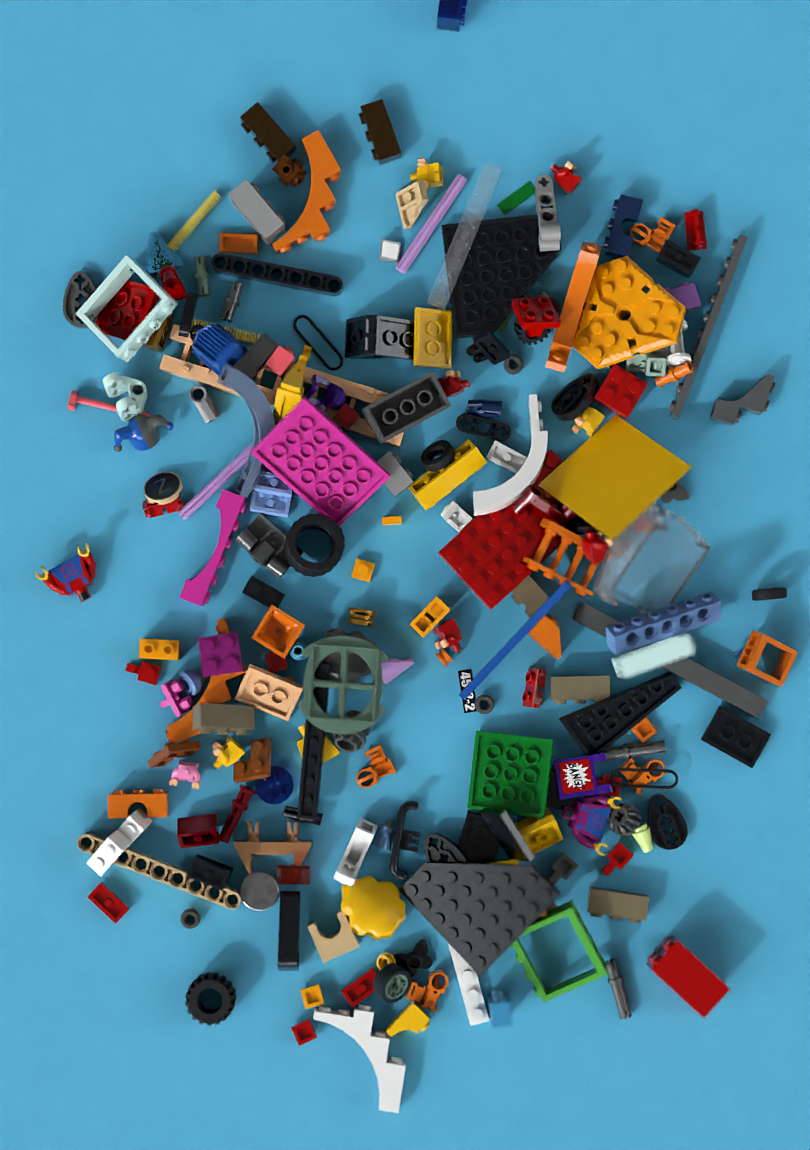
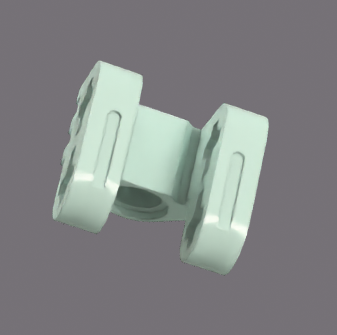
[103,372,148,422]

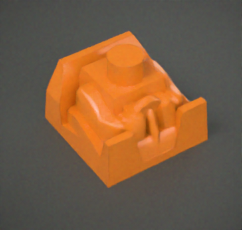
[251,605,305,658]

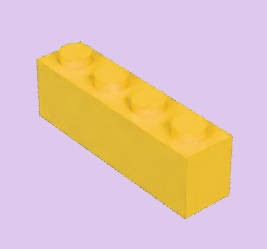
[408,439,487,511]

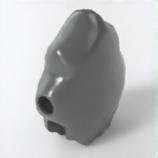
[308,628,377,682]

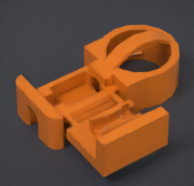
[629,217,676,253]
[356,745,396,788]
[618,757,666,795]
[405,970,449,1012]

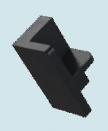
[655,240,701,279]

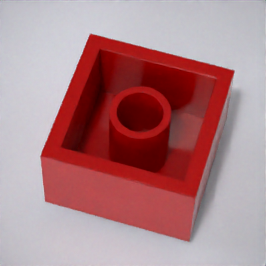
[593,364,648,420]

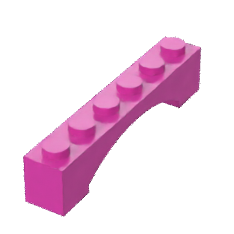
[179,489,248,607]

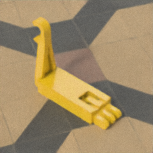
[273,345,312,425]

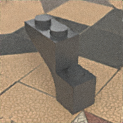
[709,375,775,426]

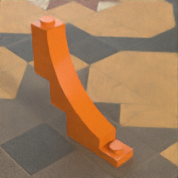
[545,241,601,372]
[165,618,247,744]

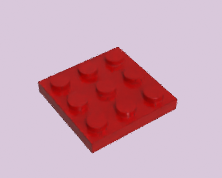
[96,280,159,341]

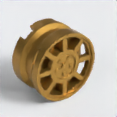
[347,607,376,627]

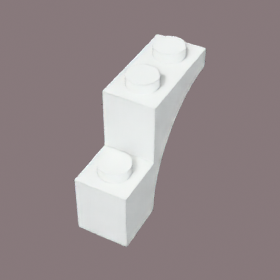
[87,808,153,876]

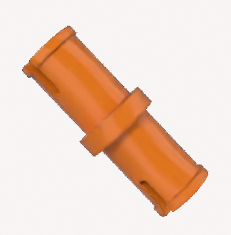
[655,361,694,387]

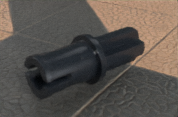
[283,806,323,826]

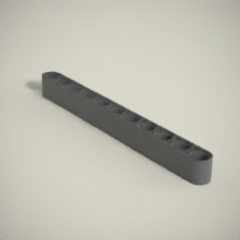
[572,602,768,719]

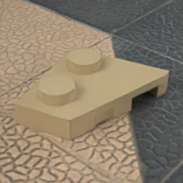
[395,181,428,229]

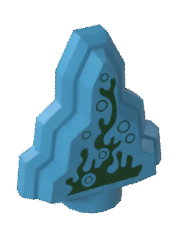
[144,232,183,280]

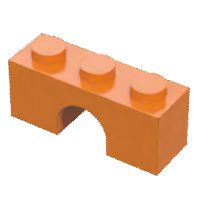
[108,789,169,818]

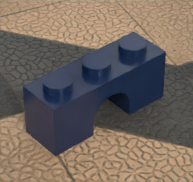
[603,194,643,258]

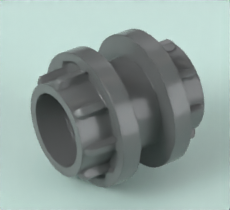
[332,710,371,752]

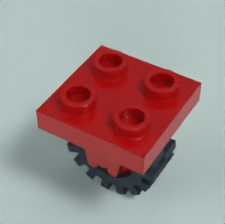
[511,297,561,345]

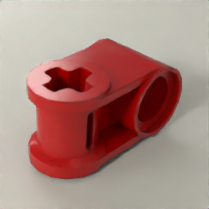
[159,265,187,301]

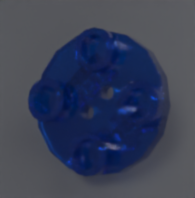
[255,765,294,804]

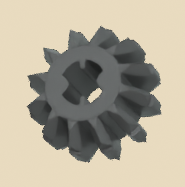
[607,802,642,836]

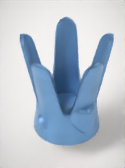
[371,821,395,852]

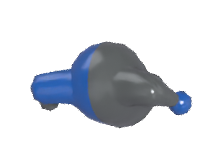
[114,414,174,452]

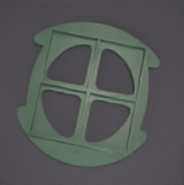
[298,636,388,735]

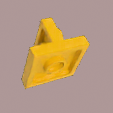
[515,807,564,854]

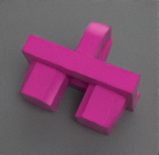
[159,679,194,717]

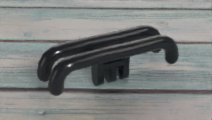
[390,801,421,880]

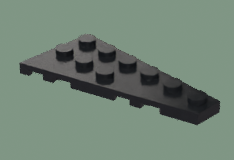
[558,672,682,756]

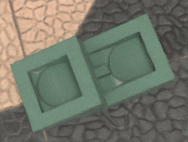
[625,352,667,376]

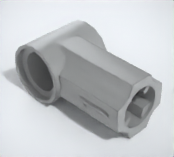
[189,385,221,424]

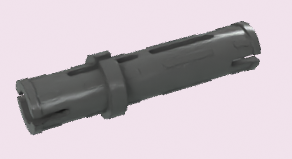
[606,740,666,760]
[605,959,632,1020]

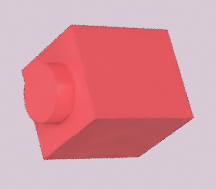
[265,346,296,378]

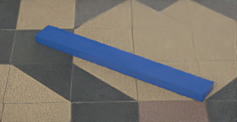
[459,580,571,700]

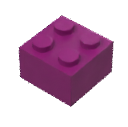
[198,632,244,677]

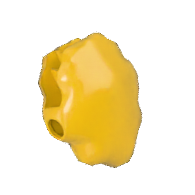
[341,875,406,940]

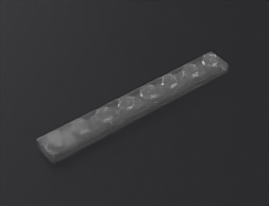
[427,162,503,310]

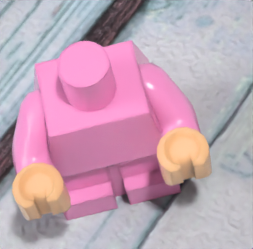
[169,760,201,789]

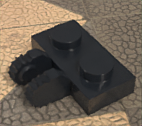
[466,329,510,365]

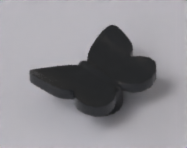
[393,939,433,978]

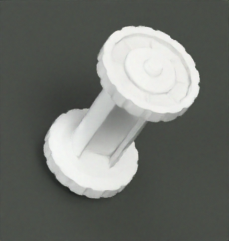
[666,320,692,367]

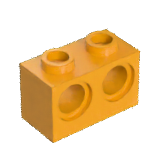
[409,596,450,638]
[139,639,182,660]

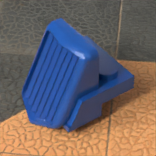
[192,323,248,376]

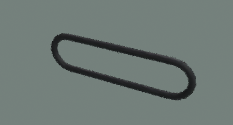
[293,315,343,371]
[610,768,678,789]

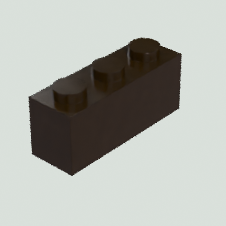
[358,99,401,165]
[240,102,296,162]

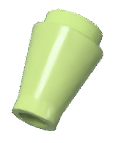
[631,822,654,853]

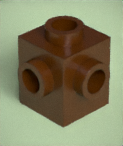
[272,154,307,187]

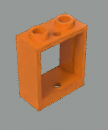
[736,630,798,687]

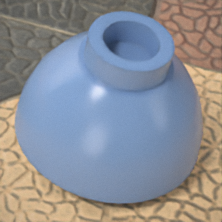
[179,670,205,696]

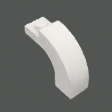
[334,818,378,886]

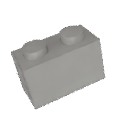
[376,451,414,497]

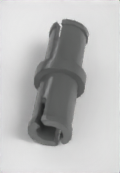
[220,282,244,322]

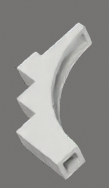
[313,1004,406,1113]

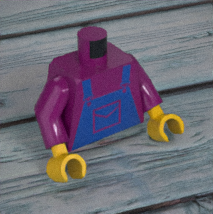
[562,794,622,856]

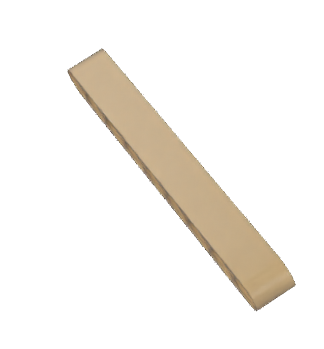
[77,833,242,909]

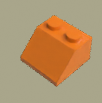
[527,615,561,659]

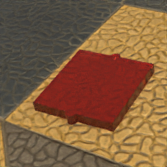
[277,865,310,885]

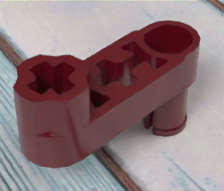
[513,485,576,525]

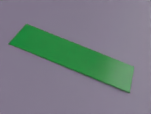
[497,182,535,215]

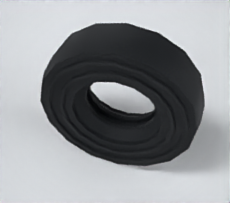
[421,440,455,472]
[752,587,787,601]

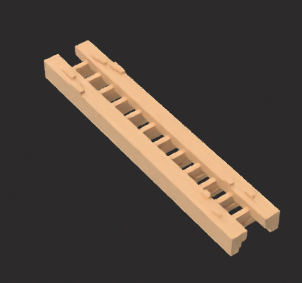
[159,324,404,448]

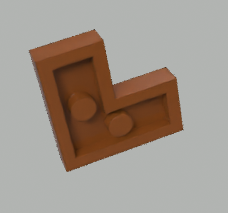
[233,738,272,783]
[147,740,201,768]

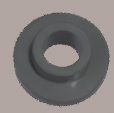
[504,355,523,375]
[475,695,494,714]
[181,909,200,929]

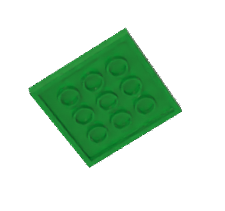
[467,731,554,818]

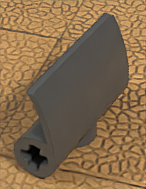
[235,514,303,579]

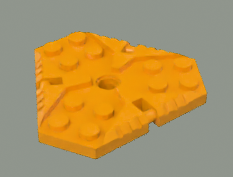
[572,256,686,370]

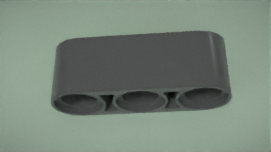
[234,333,279,380]

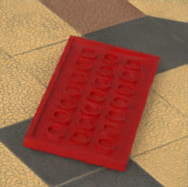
[438,449,578,610]

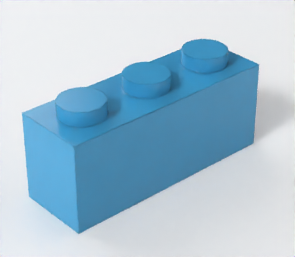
[487,989,512,1028]

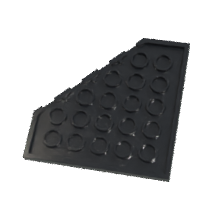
[441,215,561,339]
[399,862,562,976]

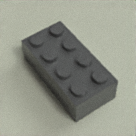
[362,371,451,444]

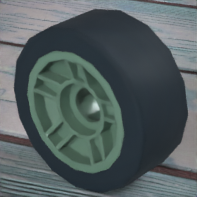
[373,963,412,1003]

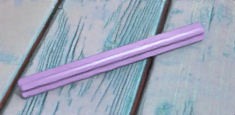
[396,174,467,274]
[178,442,253,520]

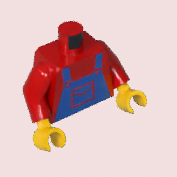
[35,543,96,603]

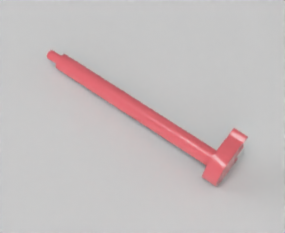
[68,390,153,417]

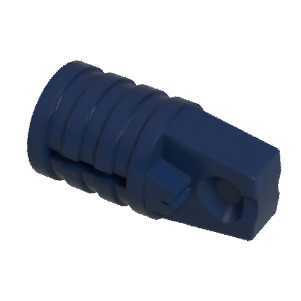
[467,399,502,418]

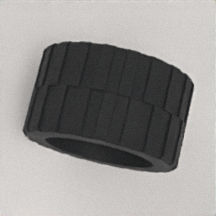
[284,514,345,577]

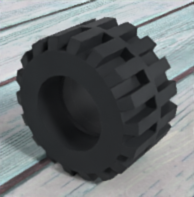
[185,972,236,1026]

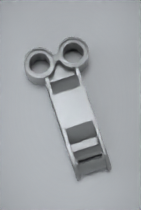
[535,175,561,252]

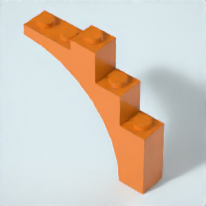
[272,130,342,254]

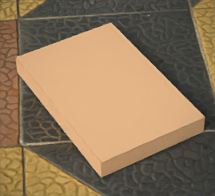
[234,664,303,721]

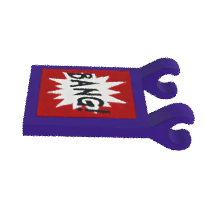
[554,753,612,800]

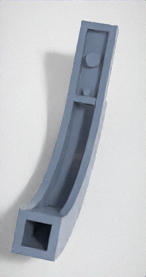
[217,363,275,498]

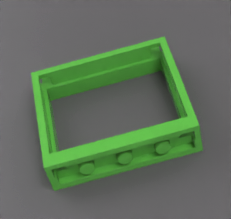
[510,900,607,1002]

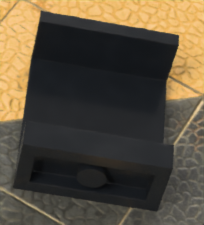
[186,854,234,891]

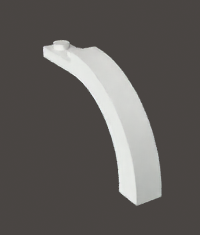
[473,394,548,516]

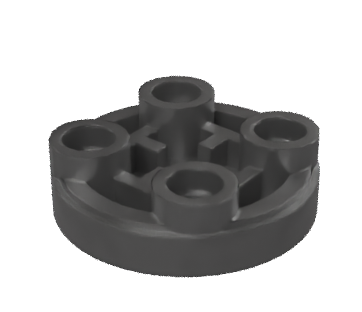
[240,871,279,911]

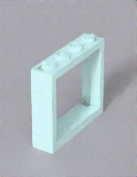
[76,255,178,362]
[611,634,696,678]

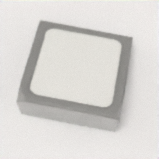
[379,239,401,263]

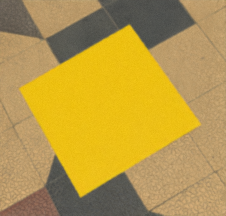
[538,414,692,541]

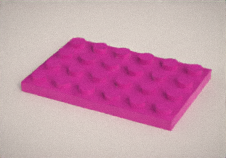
[250,396,390,526]

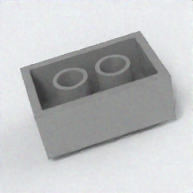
[228,180,286,247]

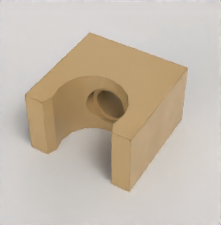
[307,909,360,963]

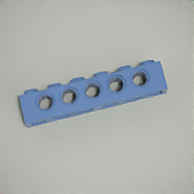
[606,591,721,655]

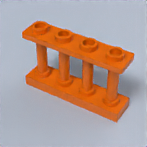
[523,518,614,597]

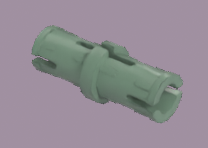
[194,256,210,296]

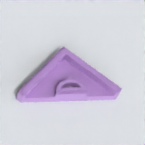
[380,658,414,684]

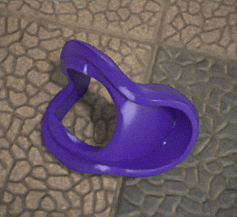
[306,375,346,409]

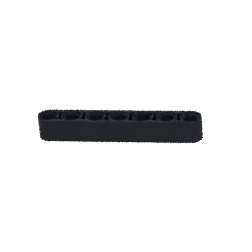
[211,253,343,296]

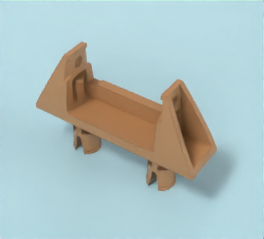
[233,821,313,873]

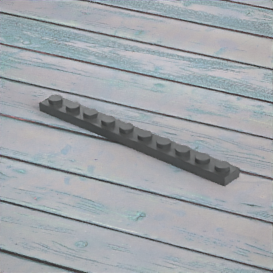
[668,235,748,420]

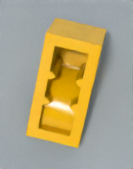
[386,1000,430,1037]

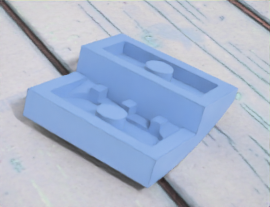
[250,471,293,518]

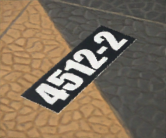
[458,669,477,713]

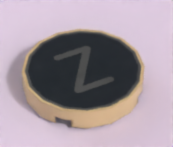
[143,472,183,505]

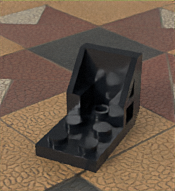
[344,315,414,361]

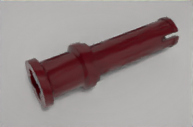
[219,784,256,844]

